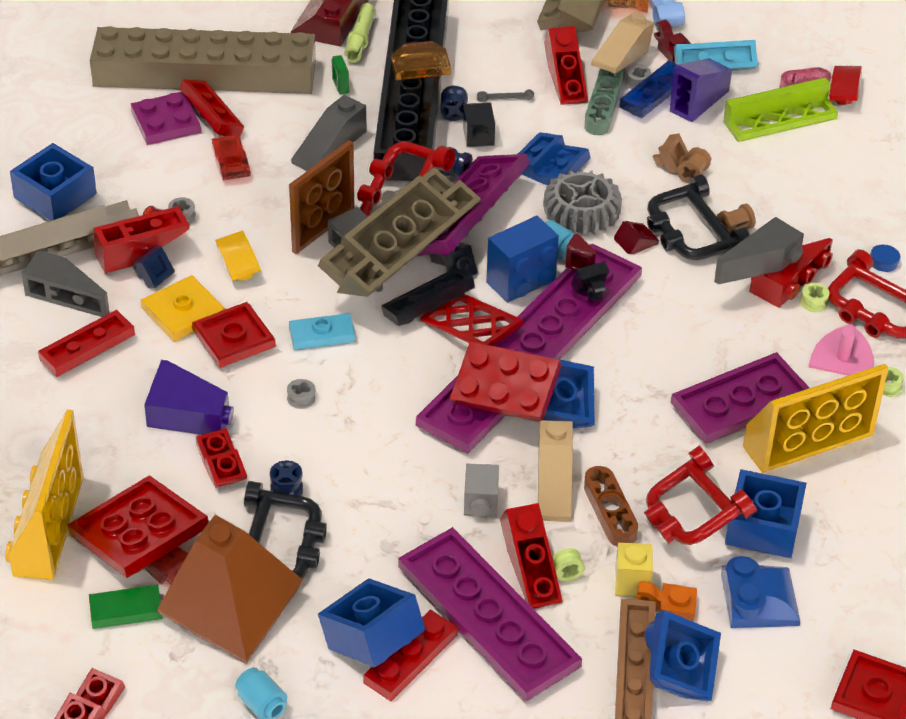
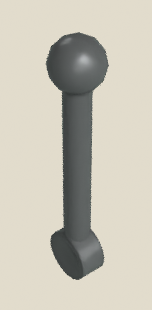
[477,89,534,102]

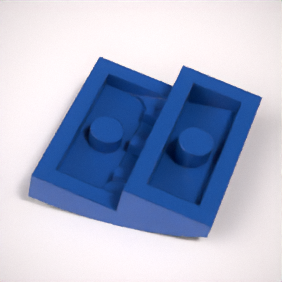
[518,132,591,185]

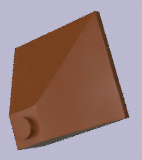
[289,140,355,255]
[157,514,303,664]

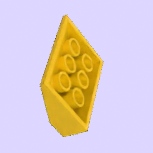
[743,364,888,473]
[5,410,84,580]

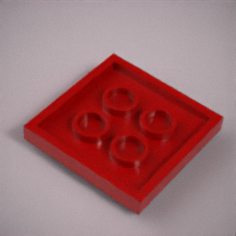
[67,475,209,578]

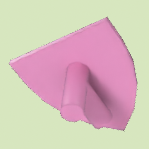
[809,324,874,376]

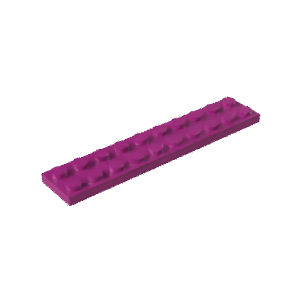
[415,243,642,454]

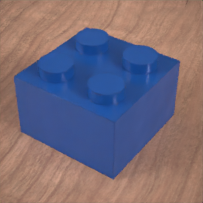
[10,143,97,221]
[486,215,559,303]
[725,469,807,559]
[318,578,425,667]

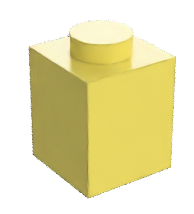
[615,542,653,597]

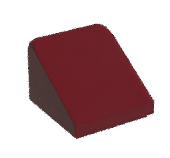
[614,221,659,255]
[565,233,596,271]

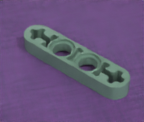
[584,68,625,135]

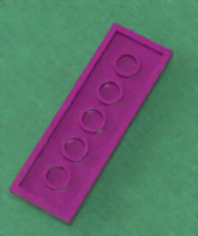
[417,154,530,256]
[398,527,582,701]

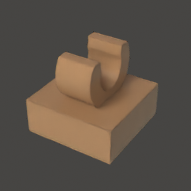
[652,133,688,174]

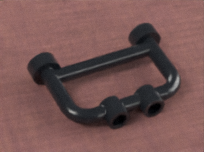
[647,174,750,260]
[244,481,327,579]

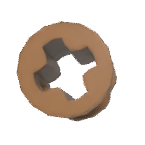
[677,147,712,184]
[717,203,756,234]

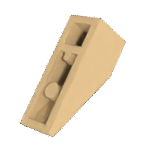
[591,13,655,74]
[538,420,573,522]

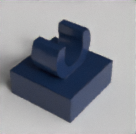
[133,246,175,288]

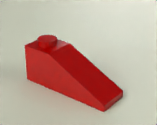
[93,206,190,273]

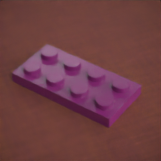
[671,352,809,444]

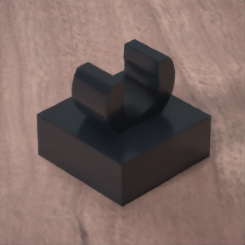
[571,261,610,302]

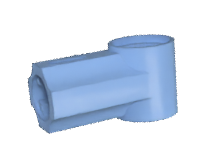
[648,0,685,28]

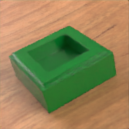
[331,55,349,95]

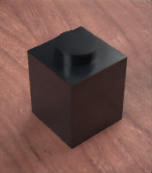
[463,102,495,147]

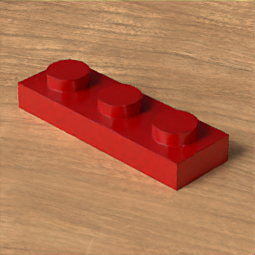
[179,79,245,137]
[38,310,135,377]
[363,609,458,702]

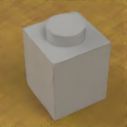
[464,463,499,517]

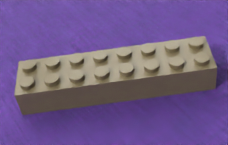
[90,26,316,94]

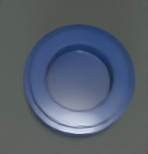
[870,244,901,272]

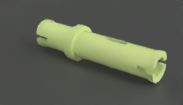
[344,3,376,63]

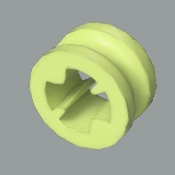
[800,283,829,312]
[883,367,904,397]
[552,548,585,581]

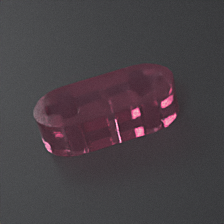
[779,67,831,88]

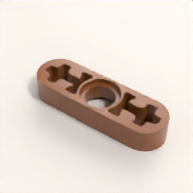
[584,466,638,546]

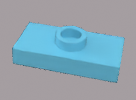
[289,313,355,350]

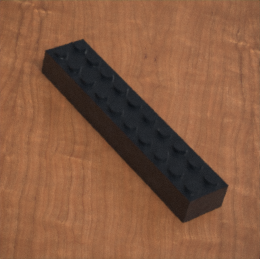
[373,0,449,181]

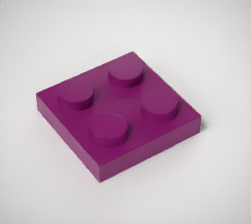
[130,92,201,145]

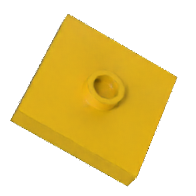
[140,275,226,342]

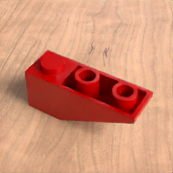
[544,26,588,105]
[749,238,833,308]
[500,503,563,609]

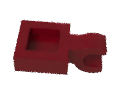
[654,19,691,63]

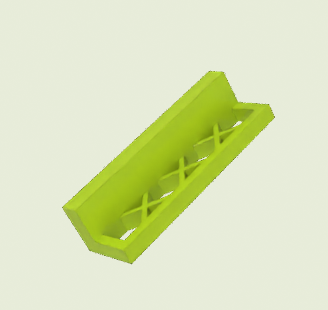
[723,77,838,142]

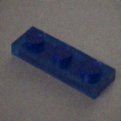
[619,60,677,119]

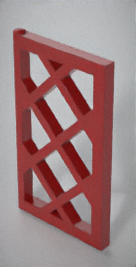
[420,294,524,346]

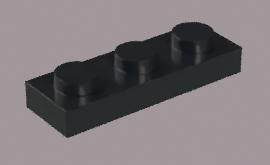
[381,267,475,326]

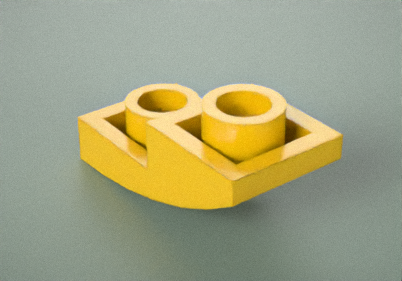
[215,230,261,281]

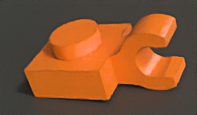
[636,581,697,621]

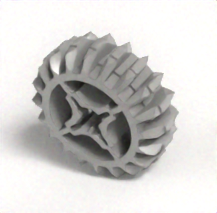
[543,169,622,236]

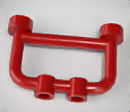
[357,141,456,216]
[828,249,906,339]
[644,446,757,545]

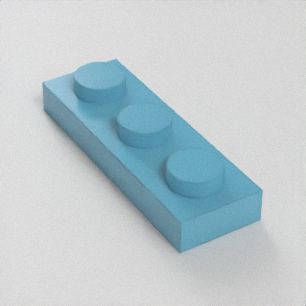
[674,40,758,70]

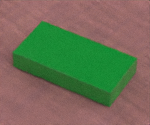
[89,585,163,629]

